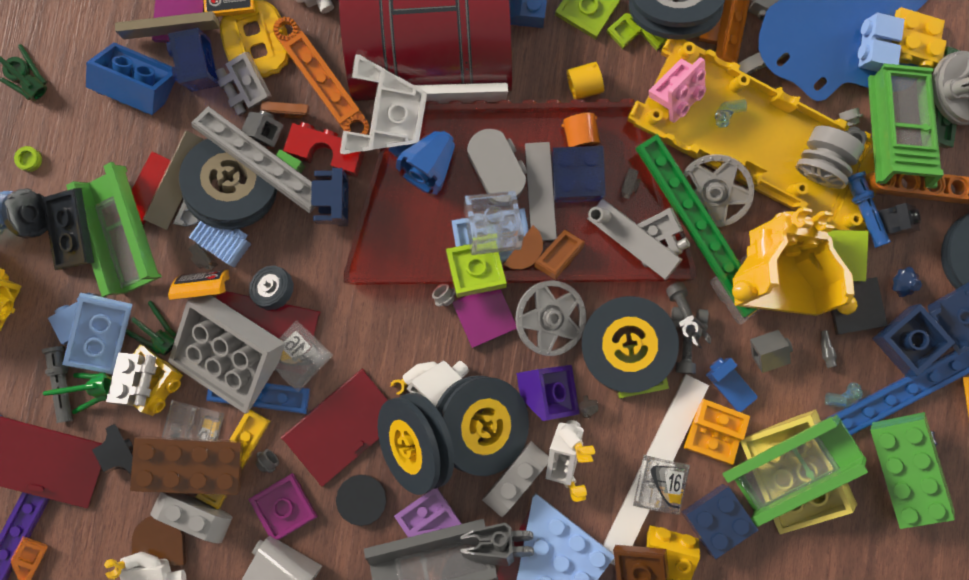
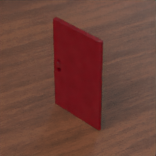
[216,291,320,374]
[281,368,388,487]
[0,416,102,509]

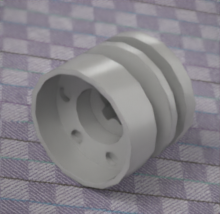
[795,126,864,189]

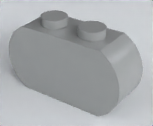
[467,129,527,204]
[482,441,549,517]
[150,492,233,543]

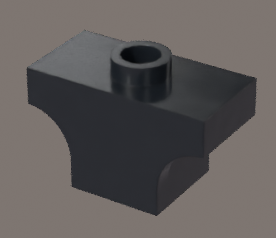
[878,203,921,236]
[92,424,133,475]

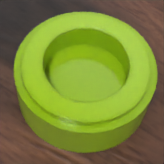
[14,146,42,172]

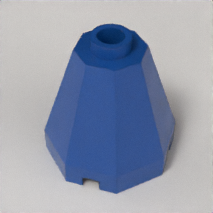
[396,131,455,195]

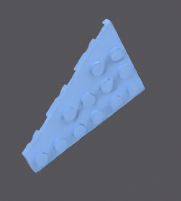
[516,493,614,580]

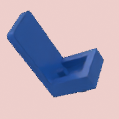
[706,358,757,412]

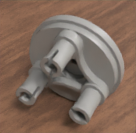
[932,51,969,125]

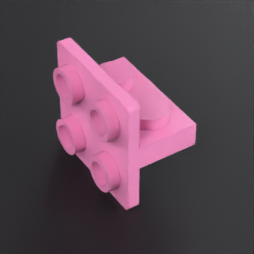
[649,57,706,123]

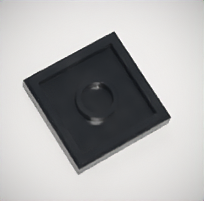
[831,277,888,335]

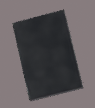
[42,188,94,270]

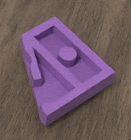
[394,488,462,537]

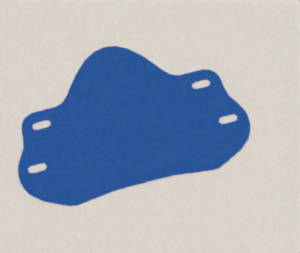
[759,0,928,101]

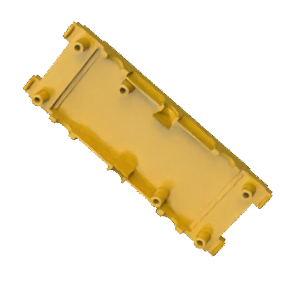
[628,39,881,231]

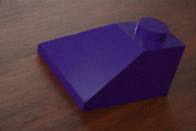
[517,365,580,421]

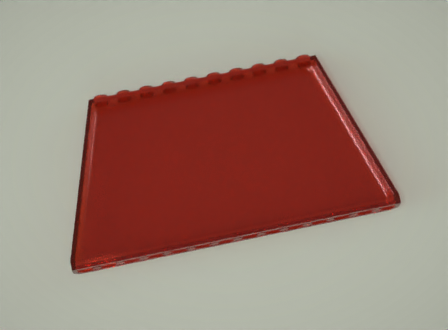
[344,98,696,285]

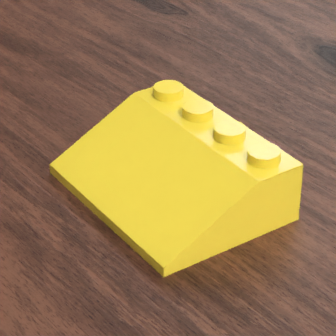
[740,410,857,534]

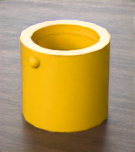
[566,62,604,101]

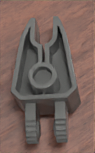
[460,523,534,566]

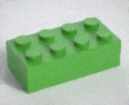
[870,412,955,529]

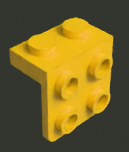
[647,525,700,580]

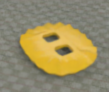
[220,0,290,78]

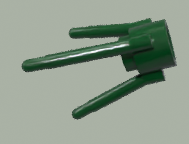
[0,44,47,101]
[125,301,177,356]

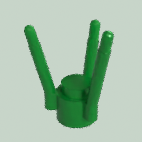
[43,372,112,414]

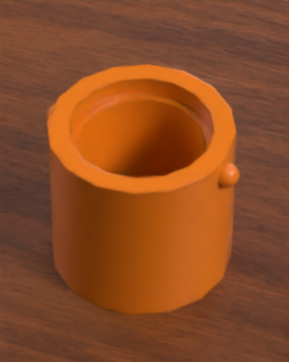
[562,113,601,151]

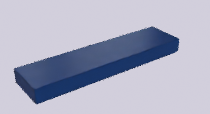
[206,383,310,414]

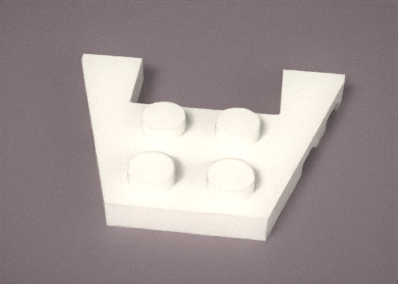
[340,54,427,154]

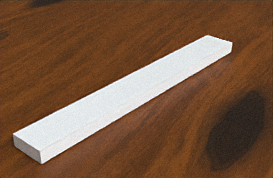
[603,374,709,565]

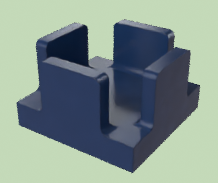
[311,168,349,227]

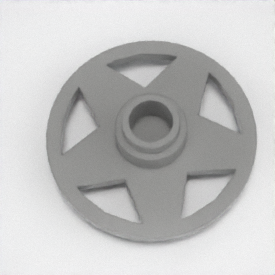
[683,154,754,227]
[515,280,586,356]

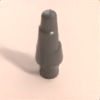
[821,330,837,368]

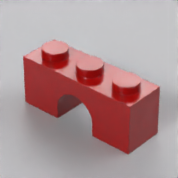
[283,122,365,177]

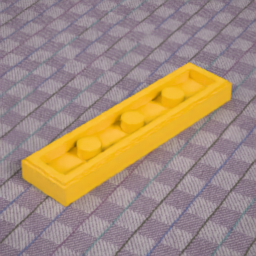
[196,409,271,509]

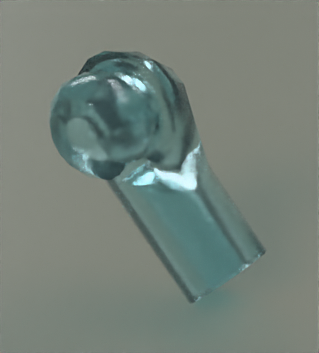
[715,99,747,128]
[825,382,863,408]

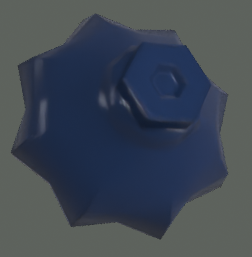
[892,267,922,297]

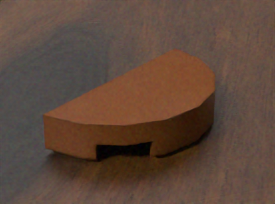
[260,101,309,119]
[503,225,543,270]

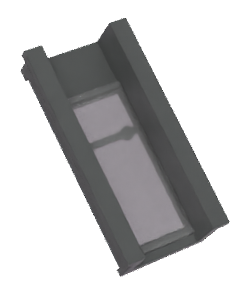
[364,519,498,580]

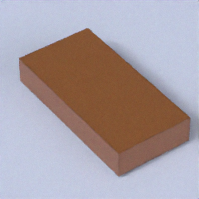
[535,229,585,279]

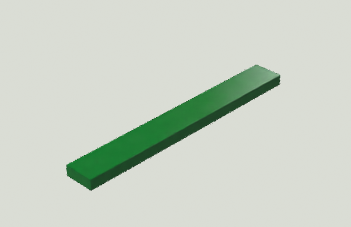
[635,134,757,317]

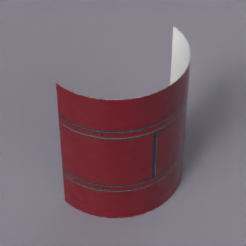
[339,0,512,101]

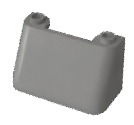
[242,536,322,580]

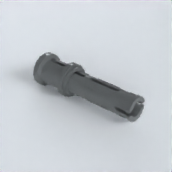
[42,346,73,423]

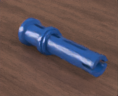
[847,171,891,248]

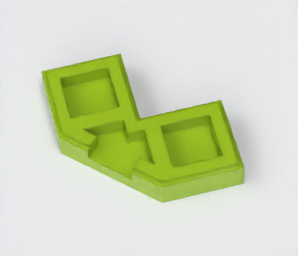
[606,13,667,51]

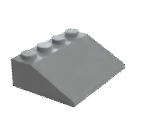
[168,295,286,414]

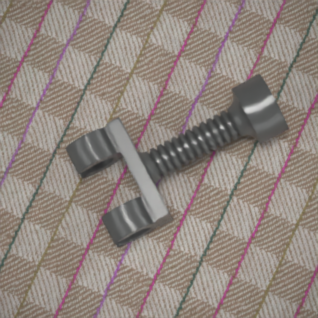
[666,282,711,348]
[671,307,709,374]

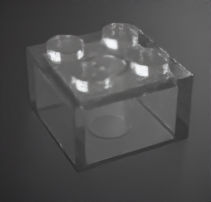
[464,191,524,255]

